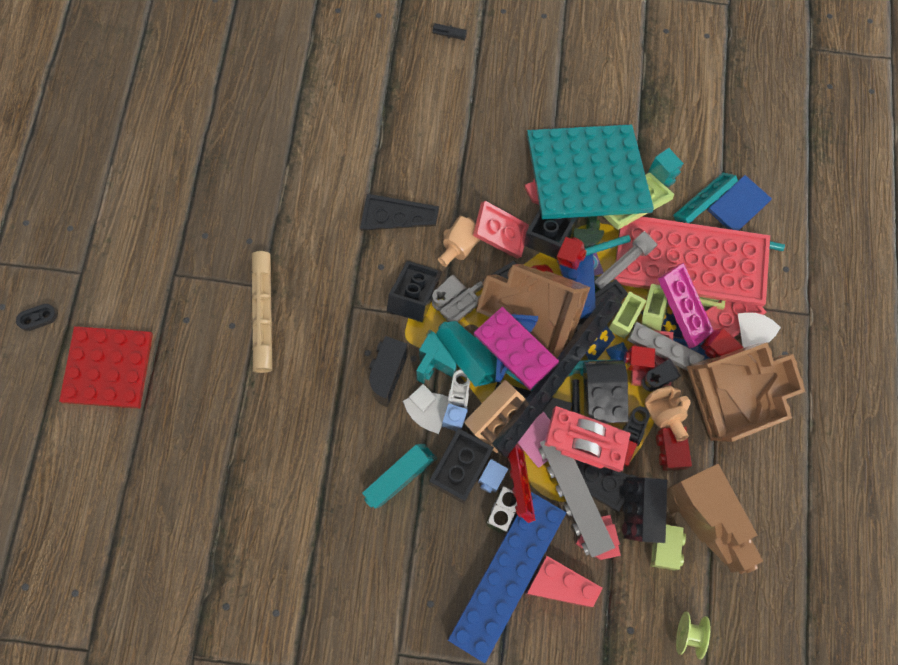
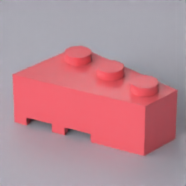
[525,556,602,607]

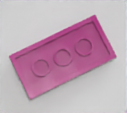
[658,263,713,348]
[474,307,559,390]

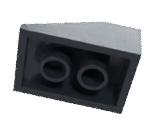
[386,261,442,322]

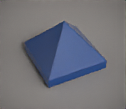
[606,342,628,361]

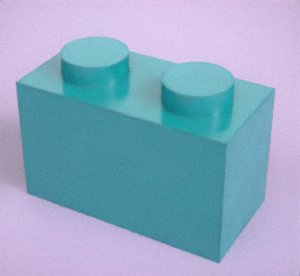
[647,148,684,187]

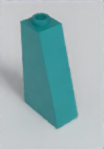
[436,321,509,387]
[362,444,437,509]

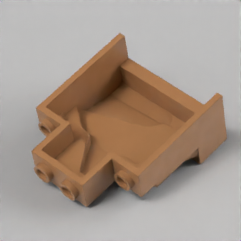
[476,264,590,359]
[687,342,805,442]
[667,464,763,574]

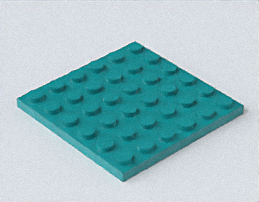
[527,125,654,219]

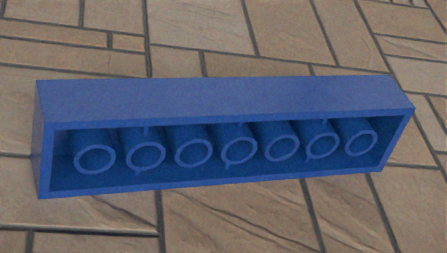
[448,492,567,663]

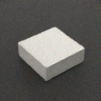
[409,384,437,412]

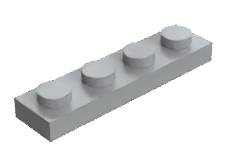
[627,322,705,371]

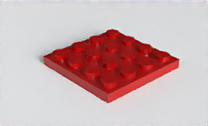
[59,326,153,409]

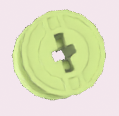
[676,612,710,660]

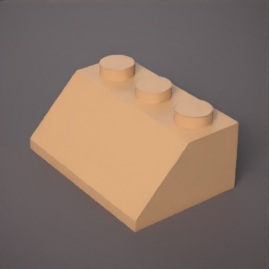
[464,380,525,453]

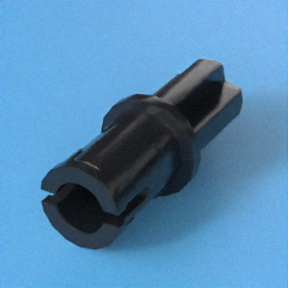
[432,23,467,41]

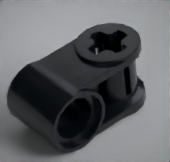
[641,359,681,392]
[622,406,650,447]

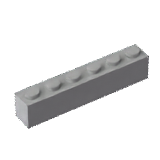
[538,440,615,558]

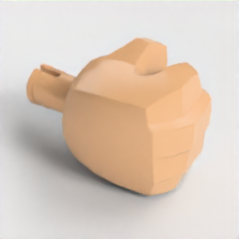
[438,215,480,267]
[645,385,691,442]

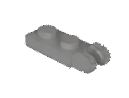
[440,281,483,322]

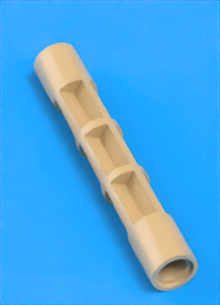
[252,251,273,373]

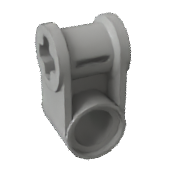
[432,275,467,311]

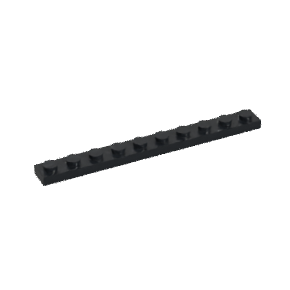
[492,291,622,457]

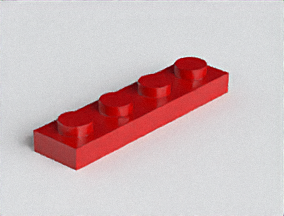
[507,444,536,523]

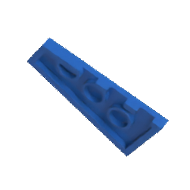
[557,254,596,319]

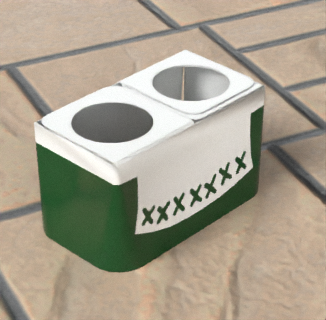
[486,487,517,533]

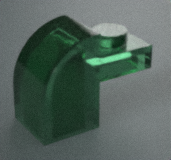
[572,216,604,248]

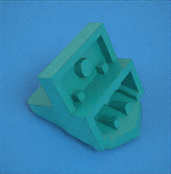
[416,330,457,384]

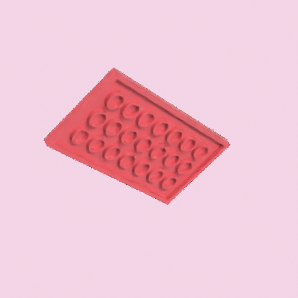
[613,217,770,307]

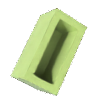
[642,284,668,331]
[609,291,647,339]
[650,525,686,570]

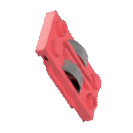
[544,406,630,472]

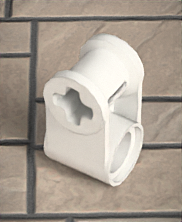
[447,370,470,409]

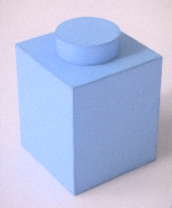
[442,404,468,431]
[478,459,508,493]

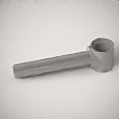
[594,231,658,289]

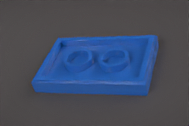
[707,175,772,231]

